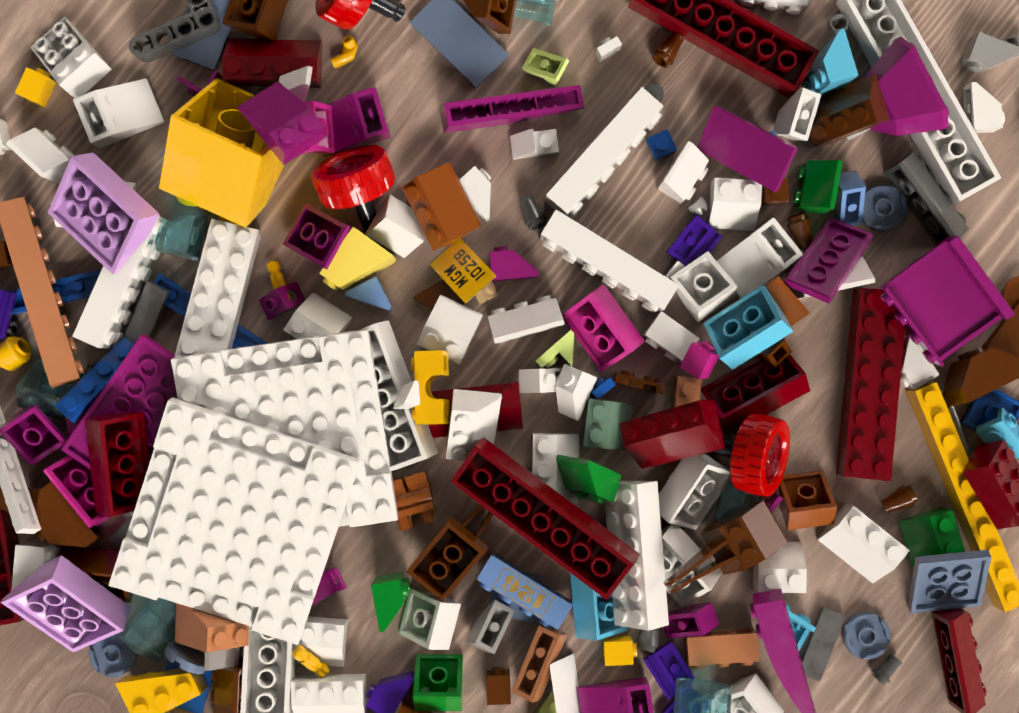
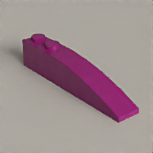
[439,85,584,133]
[750,588,816,713]

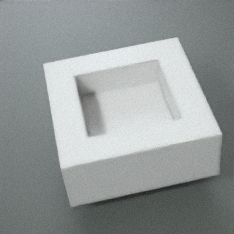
[595,36,622,62]

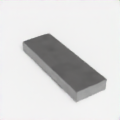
[124,280,171,345]
[801,606,846,681]

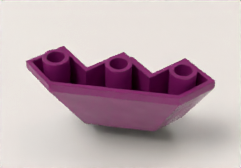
[864,36,949,136]

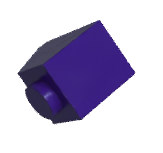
[365,671,415,713]

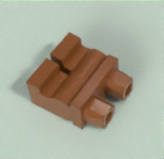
[393,470,436,531]

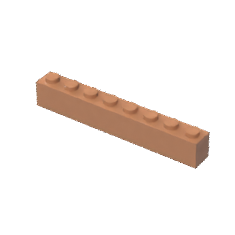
[0,197,84,389]

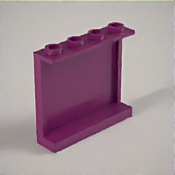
[879,235,1015,367]

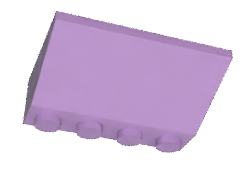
[48,152,160,275]
[1,555,131,652]

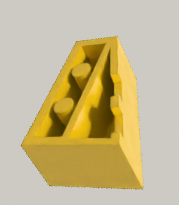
[115,668,208,713]

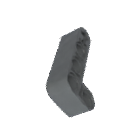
[129,0,221,63]

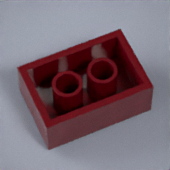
[962,440,1019,530]

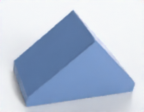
[345,277,393,312]

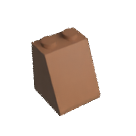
[175,603,249,653]

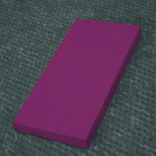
[697,106,798,192]
[785,217,874,304]

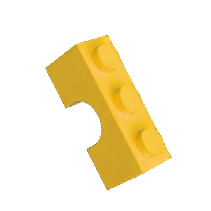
[411,350,450,425]

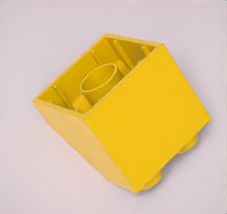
[159,78,284,228]

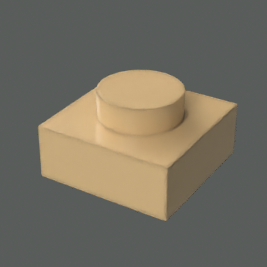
[475,281,498,304]

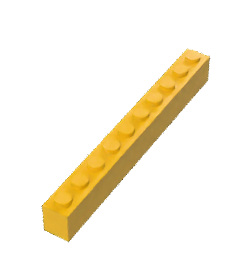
[906,382,1019,612]

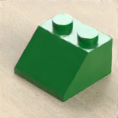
[793,160,843,215]
[556,455,622,504]
[898,507,965,566]
[371,572,411,633]
[413,654,463,711]

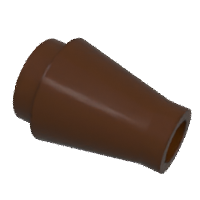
[652,32,684,68]
[787,212,812,249]
[880,485,919,514]

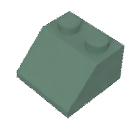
[581,398,634,450]

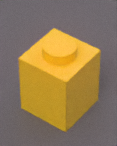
[15,67,57,108]
[602,636,637,666]

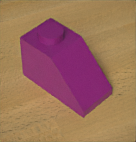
[489,246,539,282]
[663,602,720,638]

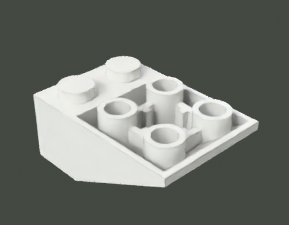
[30,16,112,98]
[73,79,165,149]
[717,217,803,299]

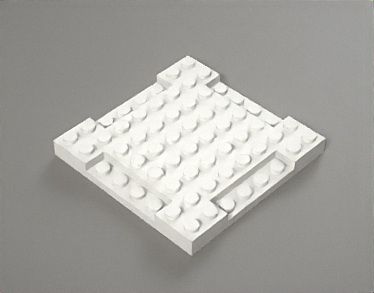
[171,328,399,527]
[108,397,361,645]

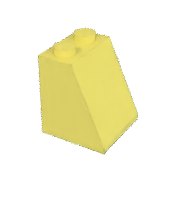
[319,227,397,291]

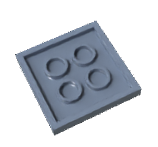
[908,550,992,613]

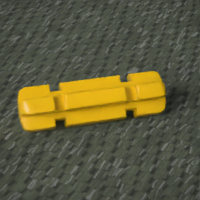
[266,260,291,300]
[292,645,329,678]

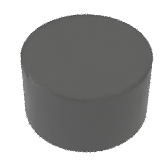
[644,83,664,103]

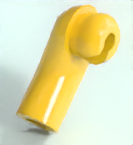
[330,36,358,69]

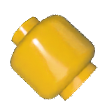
[0,336,31,371]

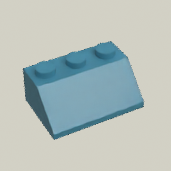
[804,28,858,97]
[703,284,794,370]
[570,573,628,641]

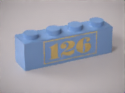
[477,552,573,630]

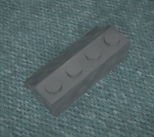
[884,152,969,245]

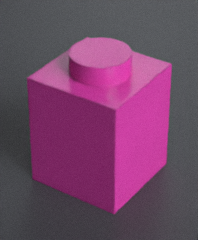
[680,340,719,379]

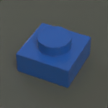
[646,129,677,161]
[591,377,616,399]

